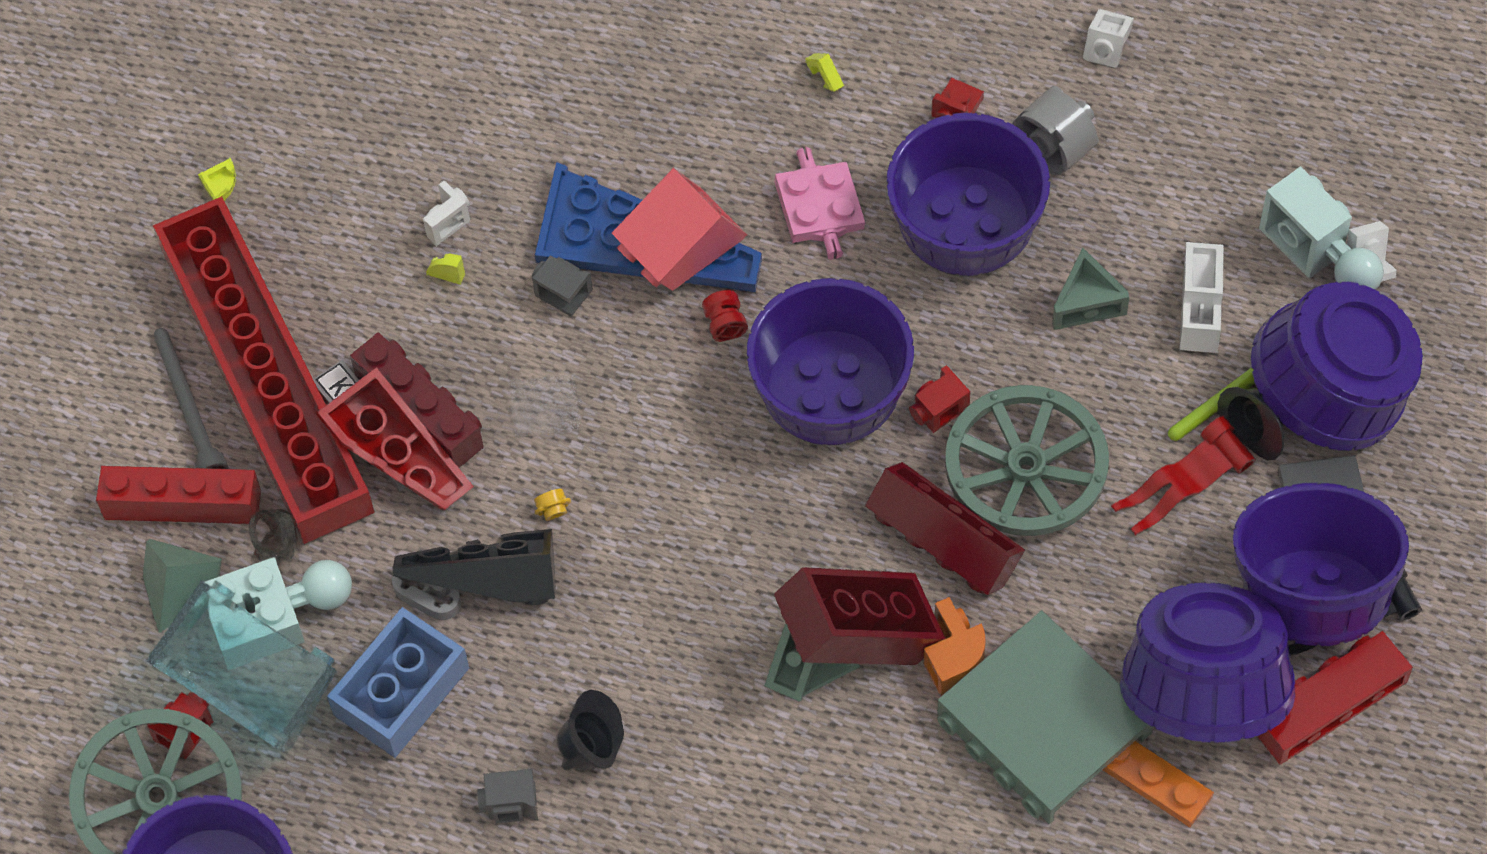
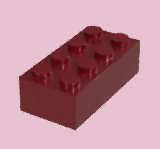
[773,567,946,665]

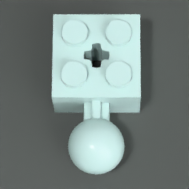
[1259,166,1384,290]
[200,557,352,669]

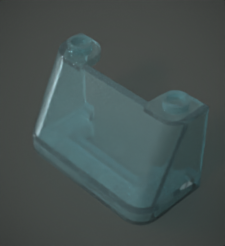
[146,580,337,755]

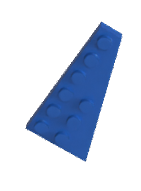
[535,162,762,292]

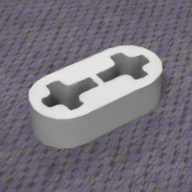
[392,576,461,620]

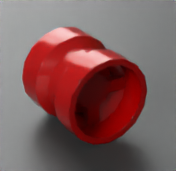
[702,290,748,342]

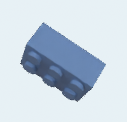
[327,607,469,758]

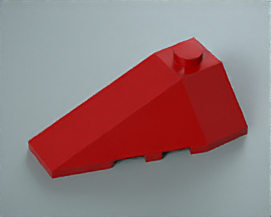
[316,367,474,511]

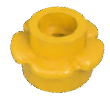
[534,489,571,521]

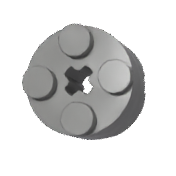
[1013,86,1099,175]

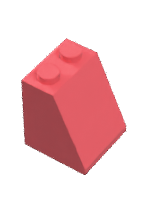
[612,168,747,291]

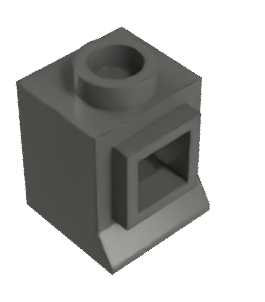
[532,255,593,317]
[477,769,538,823]

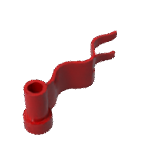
[1111,416,1256,535]

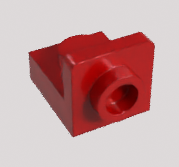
[931,77,984,118]

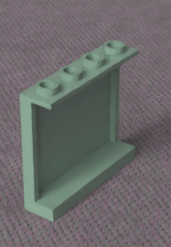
[937,610,1154,824]

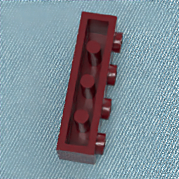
[350,332,484,468]
[865,462,1025,595]

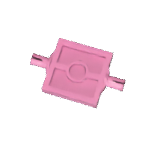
[774,147,865,260]

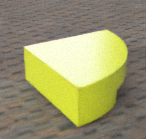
[805,53,844,92]
[198,158,236,201]
[426,253,465,285]

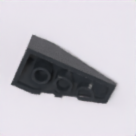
[392,529,556,605]

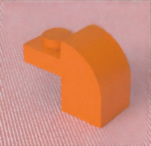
[923,597,986,696]

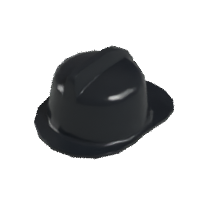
[1217,387,1284,460]
[557,689,624,771]

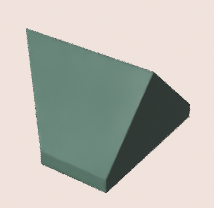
[1052,248,1129,330]
[142,539,222,633]
[764,622,861,702]

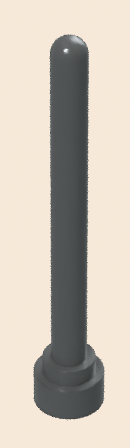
[154,328,229,469]

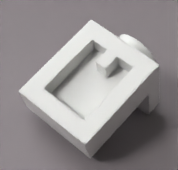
[1083,9,1134,68]
[423,181,470,246]
[1347,221,1397,282]

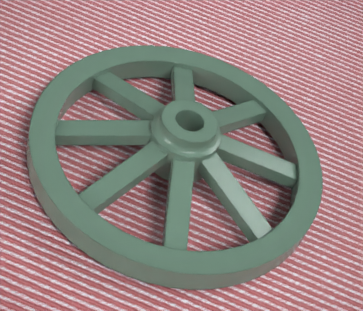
[945,385,1109,536]
[69,709,242,854]

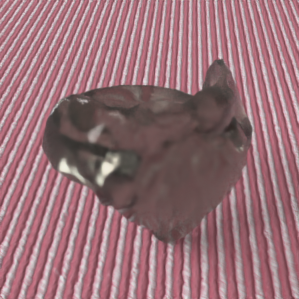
[249,509,298,566]

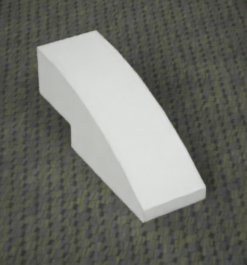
[1180,242,1224,353]

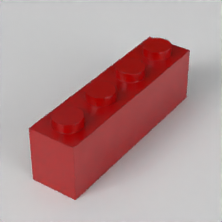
[96,466,261,524]
[1257,631,1413,765]

